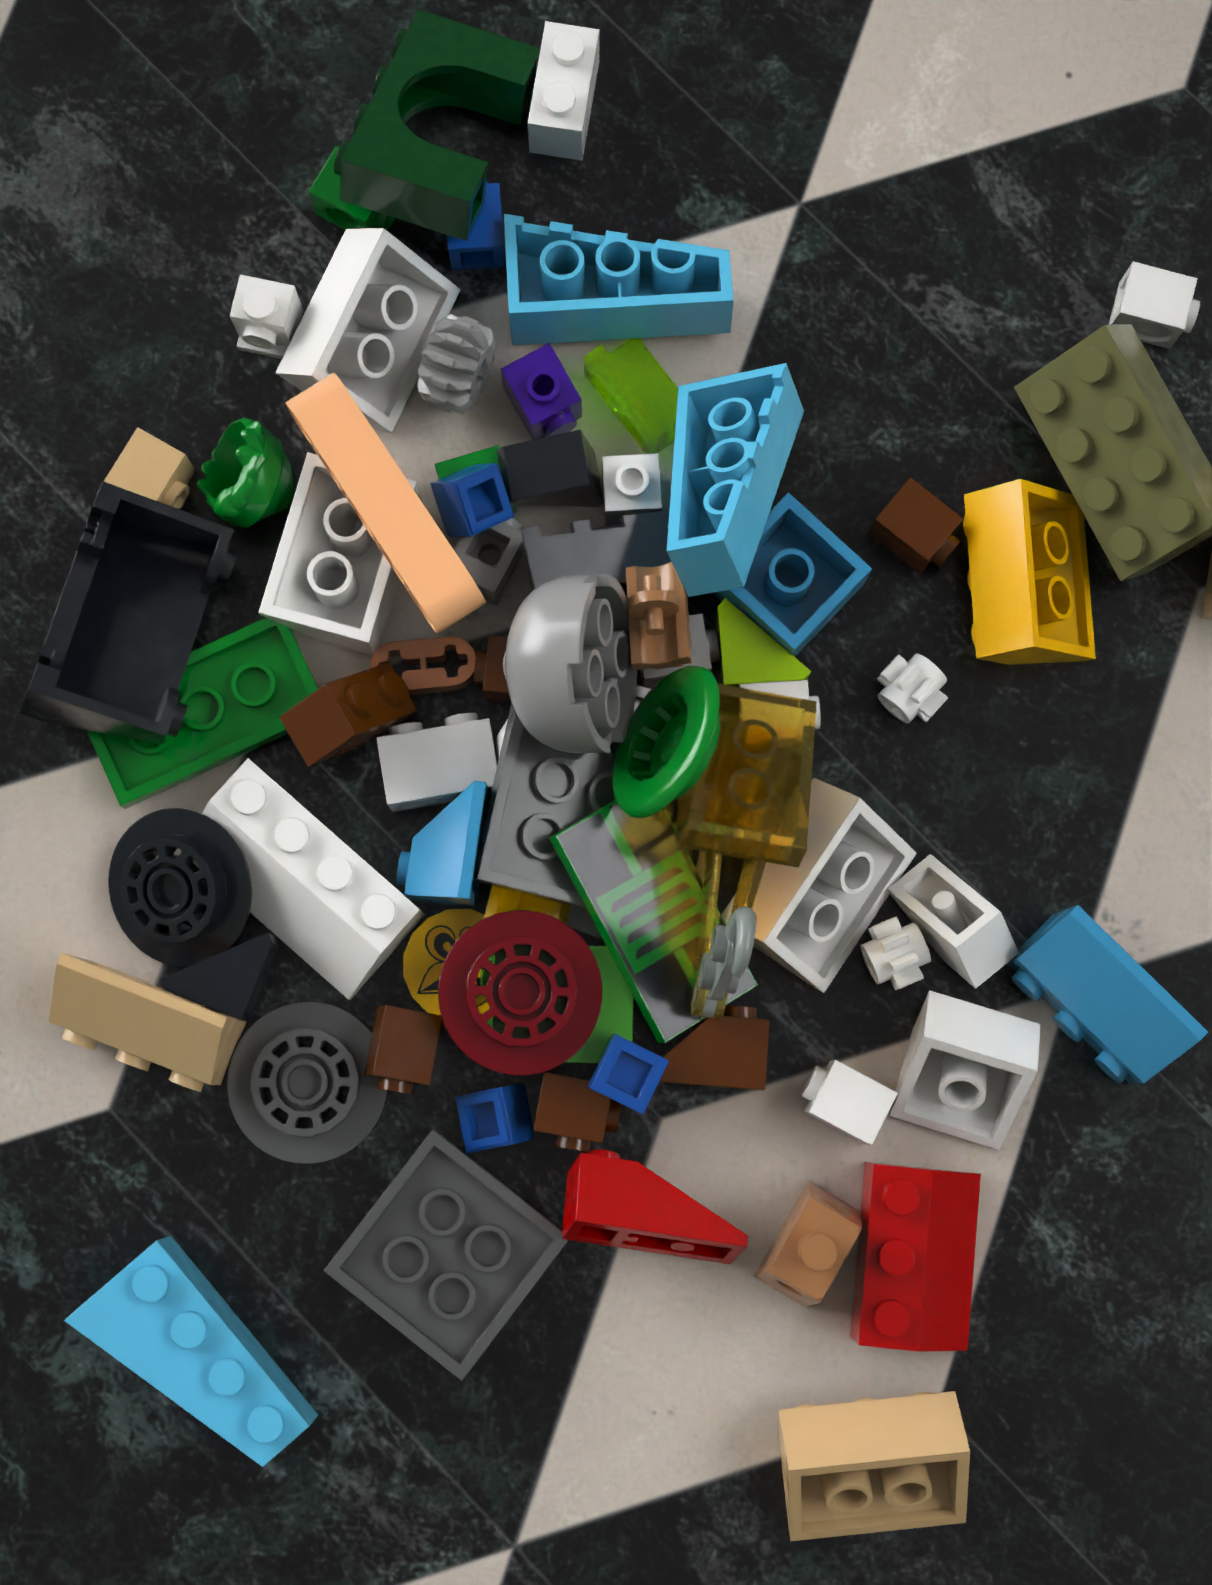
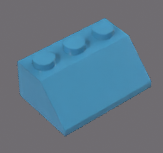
[1007,905,1208,1084]

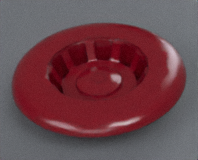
[438,910,603,1075]

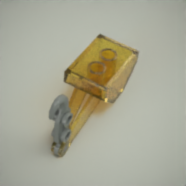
[676,684,817,1020]

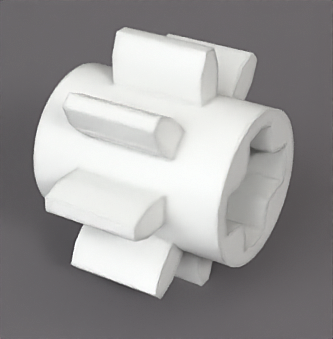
[877,653,948,723]
[860,916,931,990]

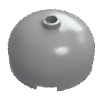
[503,574,637,753]

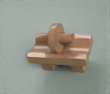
[626,562,692,670]

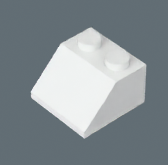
[889,990,1041,1150]

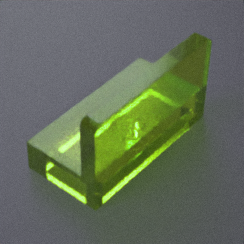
[584,338,678,454]

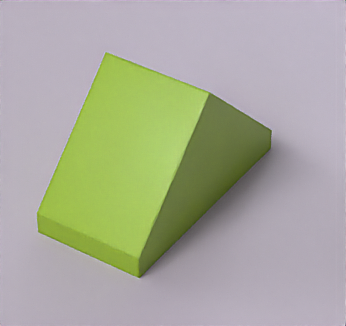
[715,598,811,695]

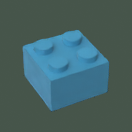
[712,492,872,657]

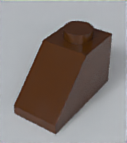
[659,1005,770,1090]

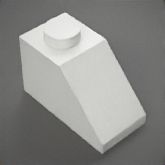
[887,854,1019,989]

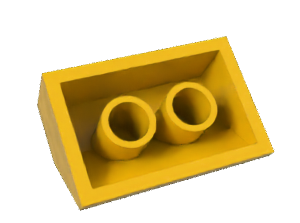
[963,479,1096,665]

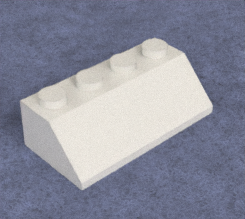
[193,758,425,1000]

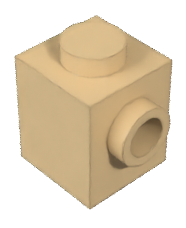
[104,427,196,509]

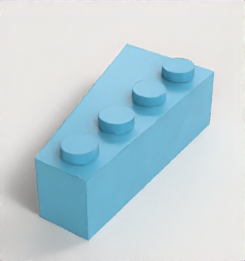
[504,214,733,345]
[667,363,804,597]
[64,1236,318,1467]

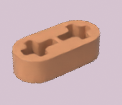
[370,636,476,695]

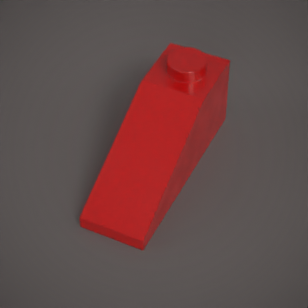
[562,1149,748,1264]

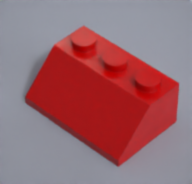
[850,1162,981,1352]

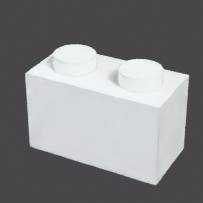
[528,21,599,161]
[376,713,498,812]

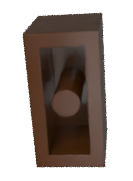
[279,662,418,767]

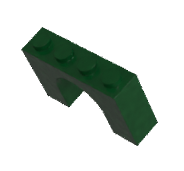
[334,9,541,241]

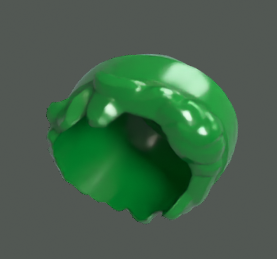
[197,417,295,528]

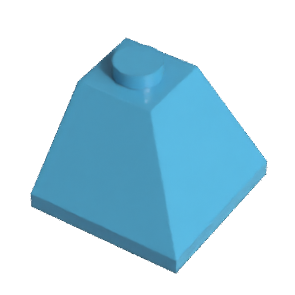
[397,781,490,909]

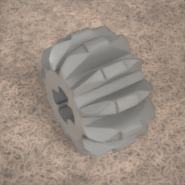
[417,314,496,414]

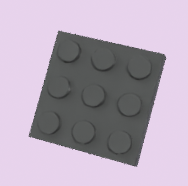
[323,1129,568,1381]

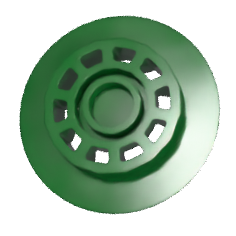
[612,666,720,818]

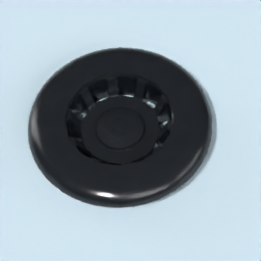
[108,808,252,967]

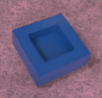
[588,1033,669,1114]

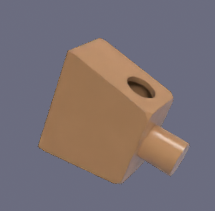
[754,1180,862,1307]

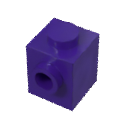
[501,343,582,440]

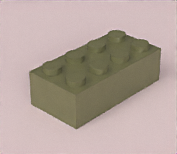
[1014,324,1212,581]

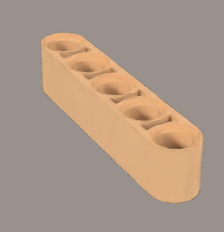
[285,372,486,634]

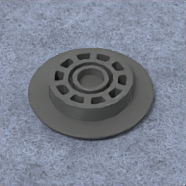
[227,1002,387,1164]

